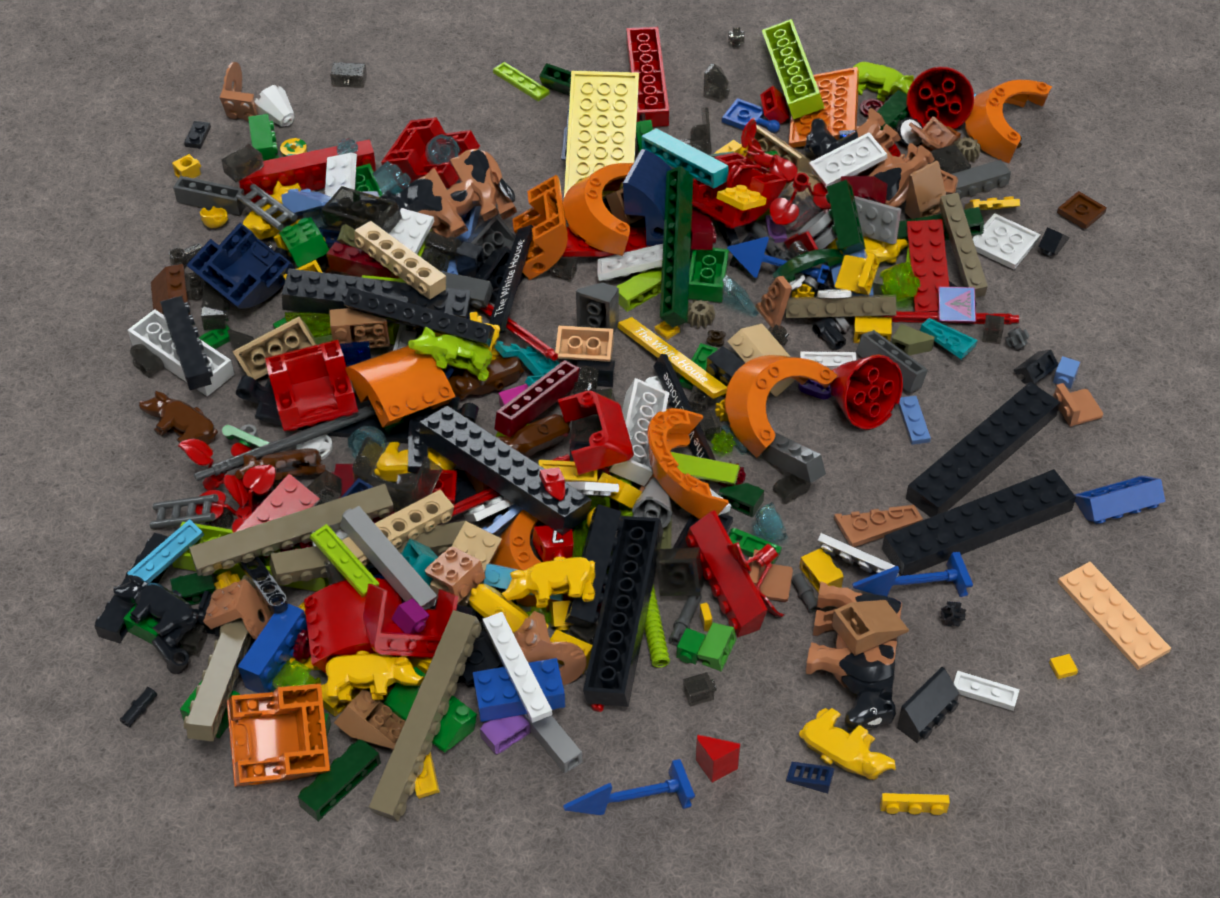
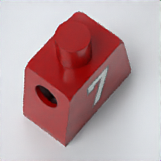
[532,526,573,562]

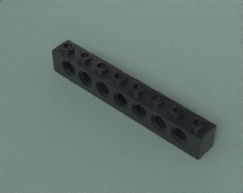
[344,287,495,347]

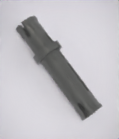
[746,220,781,257]
[669,591,702,646]

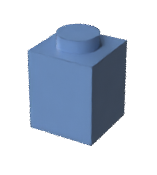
[1053,356,1080,389]

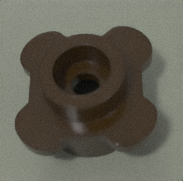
[706,330,726,347]

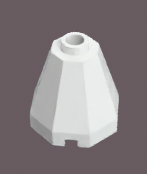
[254,85,294,126]

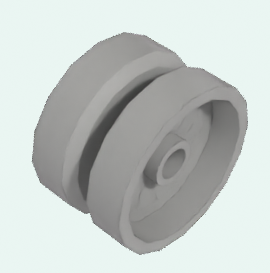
[798,209,837,249]

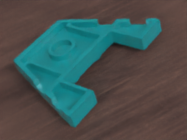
[494,341,560,386]

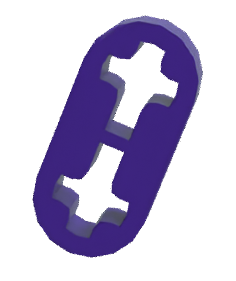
[798,379,831,400]

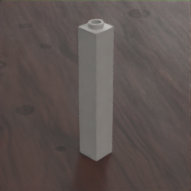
[340,506,437,610]
[503,666,582,773]

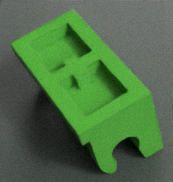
[697,623,737,671]

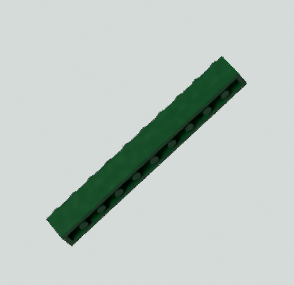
[660,166,693,328]

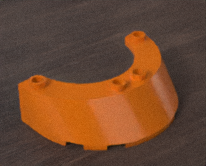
[965,80,1052,163]
[563,163,634,256]
[725,355,838,458]
[648,408,729,520]
[491,510,571,611]

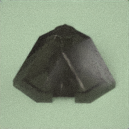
[703,63,730,103]

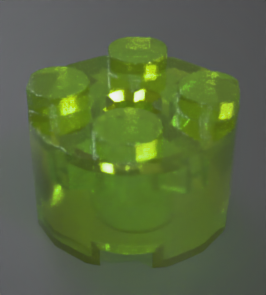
[879,262,921,303]
[272,660,322,689]

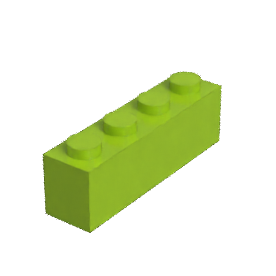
[617,268,662,312]

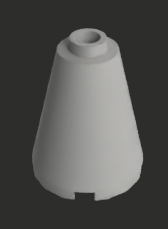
[632,478,672,528]

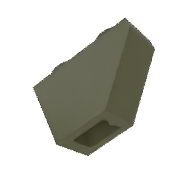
[891,324,935,356]

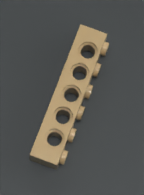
[354,221,446,299]
[342,490,454,566]

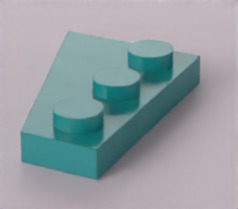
[920,318,978,360]

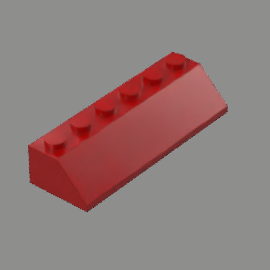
[686,510,768,637]

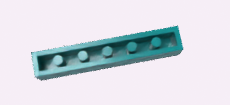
[642,128,729,189]

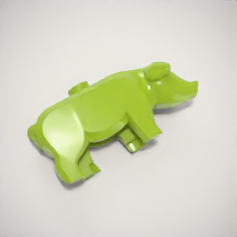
[853,62,914,101]
[408,327,492,381]

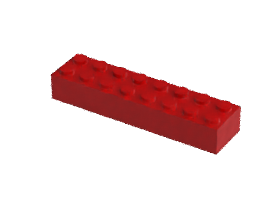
[626,27,669,127]
[235,139,377,203]

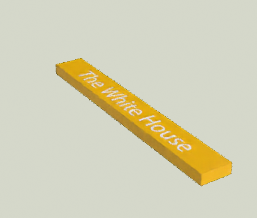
[617,317,727,399]

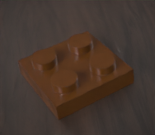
[1057,191,1107,230]

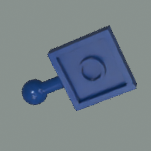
[722,98,780,133]

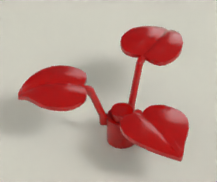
[727,118,775,188]
[769,154,831,225]
[178,439,260,508]
[195,465,276,533]
[727,542,785,617]

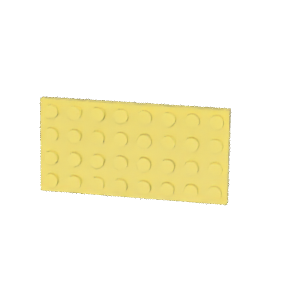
[564,71,639,197]

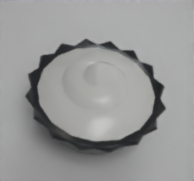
[897,117,923,147]

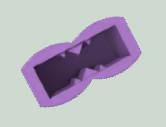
[480,715,531,754]

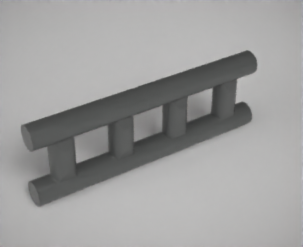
[236,184,297,231]
[150,494,219,529]

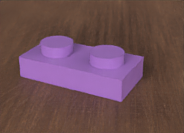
[765,215,787,243]

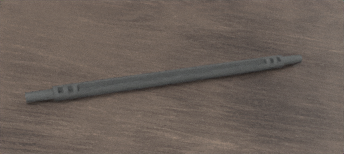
[194,405,376,481]

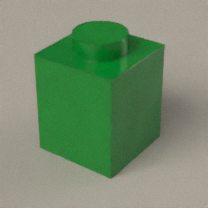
[677,628,706,665]

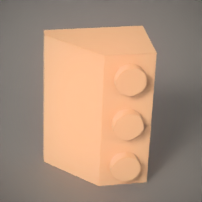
[555,326,614,362]

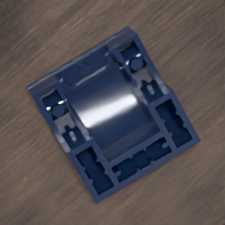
[623,149,672,246]
[187,223,296,309]

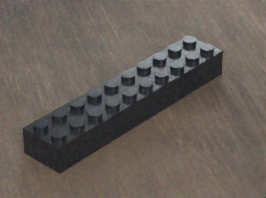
[282,269,471,325]
[906,382,1060,517]
[419,406,591,536]
[882,469,1076,576]
[583,516,664,707]

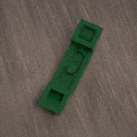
[772,249,844,282]

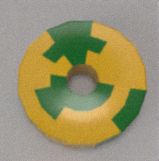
[280,138,307,157]

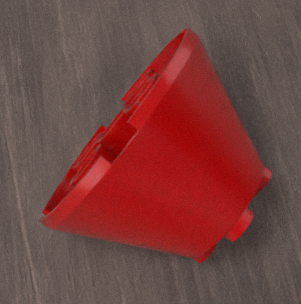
[907,67,974,129]
[830,355,903,429]

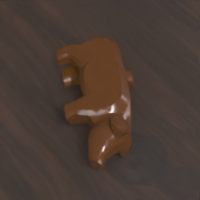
[448,345,524,400]
[139,391,218,445]
[497,414,571,458]
[235,448,326,480]

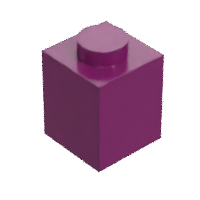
[392,598,430,634]

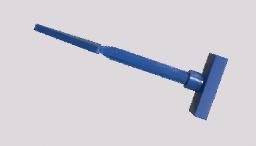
[727,237,831,285]
[852,552,973,597]
[563,759,695,815]

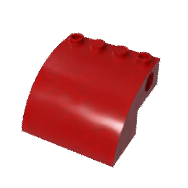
[381,117,480,189]
[692,153,787,228]
[265,340,359,431]
[304,578,402,673]

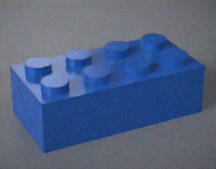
[238,601,308,693]
[473,658,565,722]

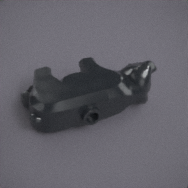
[113,575,198,647]

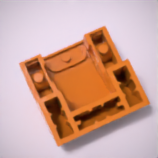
[512,175,568,280]
[345,346,456,427]
[226,684,330,787]

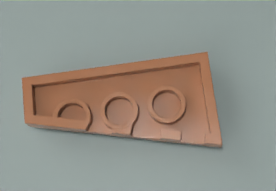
[834,505,923,547]

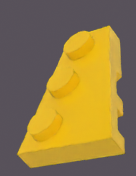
[965,196,1020,210]

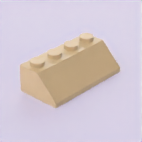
[754,124,812,174]
[233,316,317,380]
[728,324,795,397]

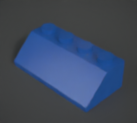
[1074,476,1166,524]

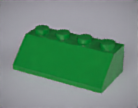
[384,667,477,753]

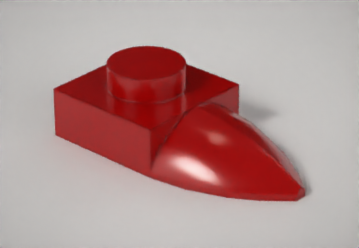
[539,467,566,501]

